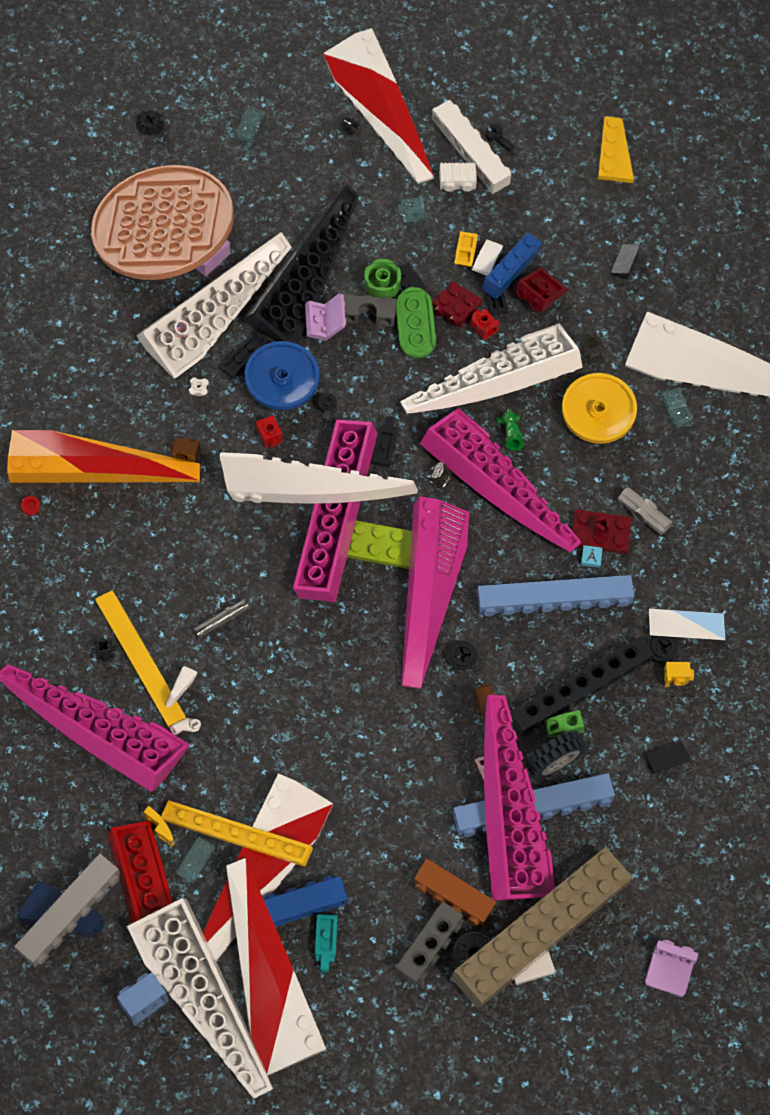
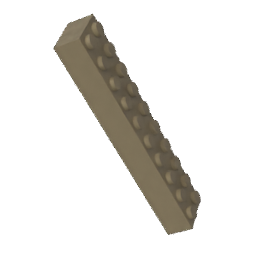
[451,847,633,1009]

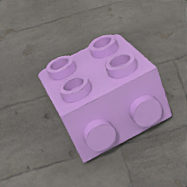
[305,294,346,341]
[645,940,698,997]

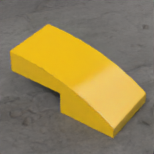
[454,231,478,267]
[144,806,174,847]

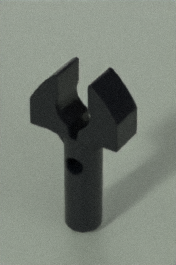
[486,124,514,151]

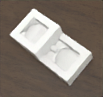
[472,240,503,276]

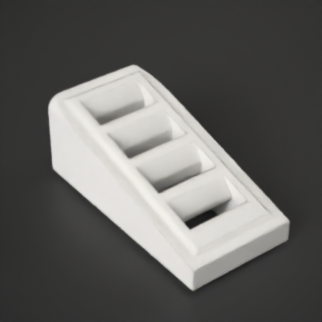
[166,666,197,708]

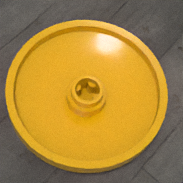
[562,373,637,444]

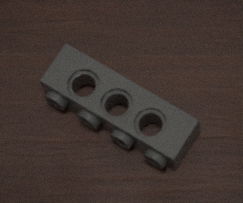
[395,902,464,986]

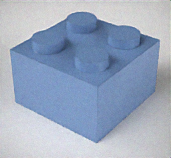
[117,972,169,1026]

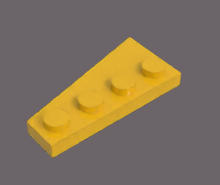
[598,116,634,183]

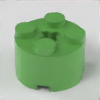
[364,259,401,299]

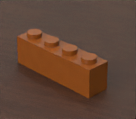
[413,859,496,927]

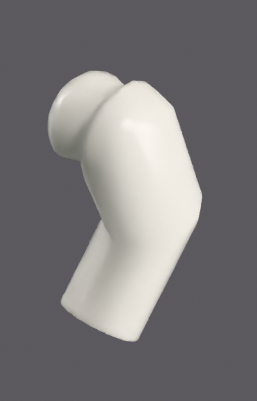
[170,718,201,735]

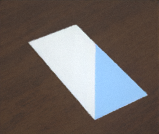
[649,609,726,640]

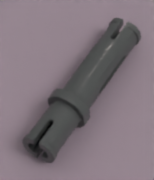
[193,599,250,639]

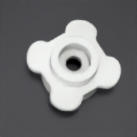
[189,378,209,396]

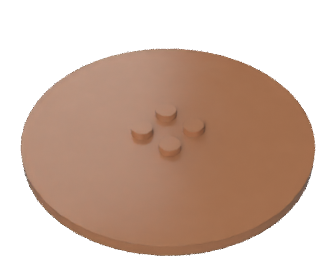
[91,165,234,280]

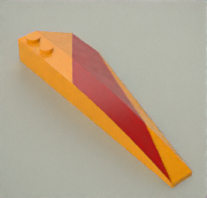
[7,430,200,483]

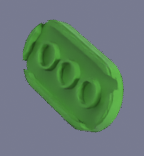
[396,287,436,359]

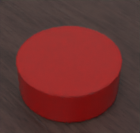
[21,496,40,516]

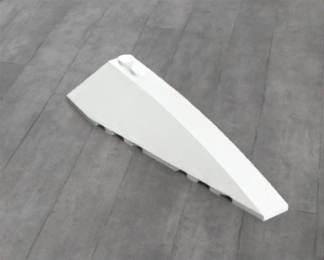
[625,312,770,398]

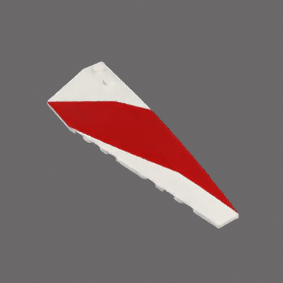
[323,29,434,184]

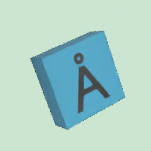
[581,545,602,568]

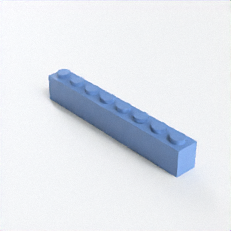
[477,575,634,616]
[453,773,615,837]

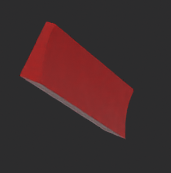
[107,820,173,924]

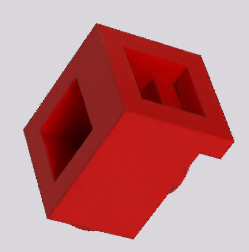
[470,309,500,341]

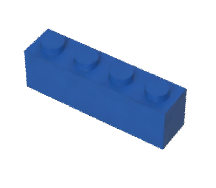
[482,233,542,300]
[264,876,348,927]

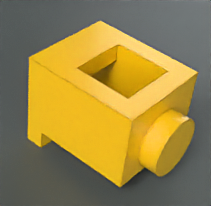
[664,662,694,687]

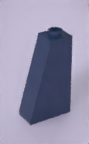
[17,880,105,938]

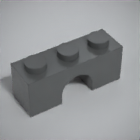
[344,294,396,327]

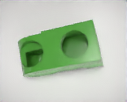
[545,710,584,738]

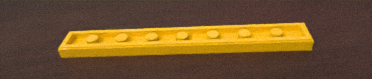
[95,590,186,728]
[161,800,313,867]

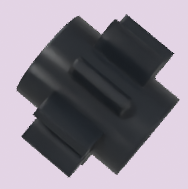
[92,636,117,662]

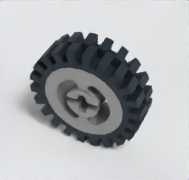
[525,731,587,780]

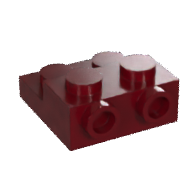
[515,267,567,313]
[432,281,482,328]

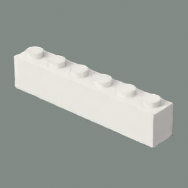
[432,100,511,194]

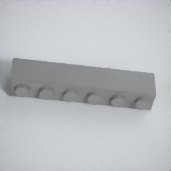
[14,854,120,967]

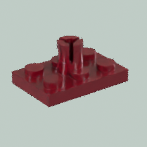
[572,509,632,555]

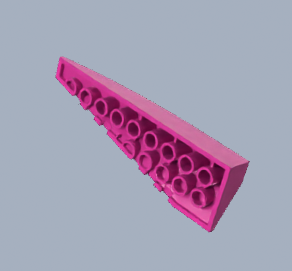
[420,408,581,552]

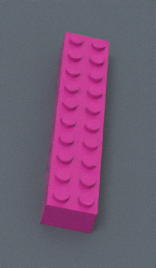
[293,420,378,602]

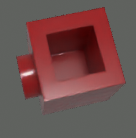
[256,415,282,449]

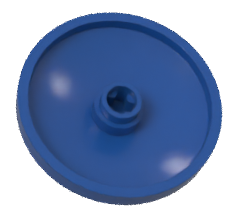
[245,341,319,410]

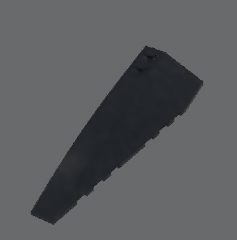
[244,184,359,344]

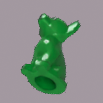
[496,409,524,451]

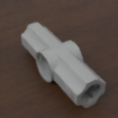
[617,487,672,535]

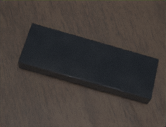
[219,330,270,379]

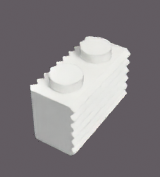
[439,162,477,192]

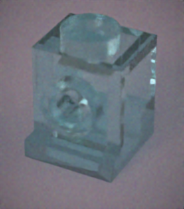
[398,195,425,222]

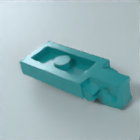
[315,914,338,973]

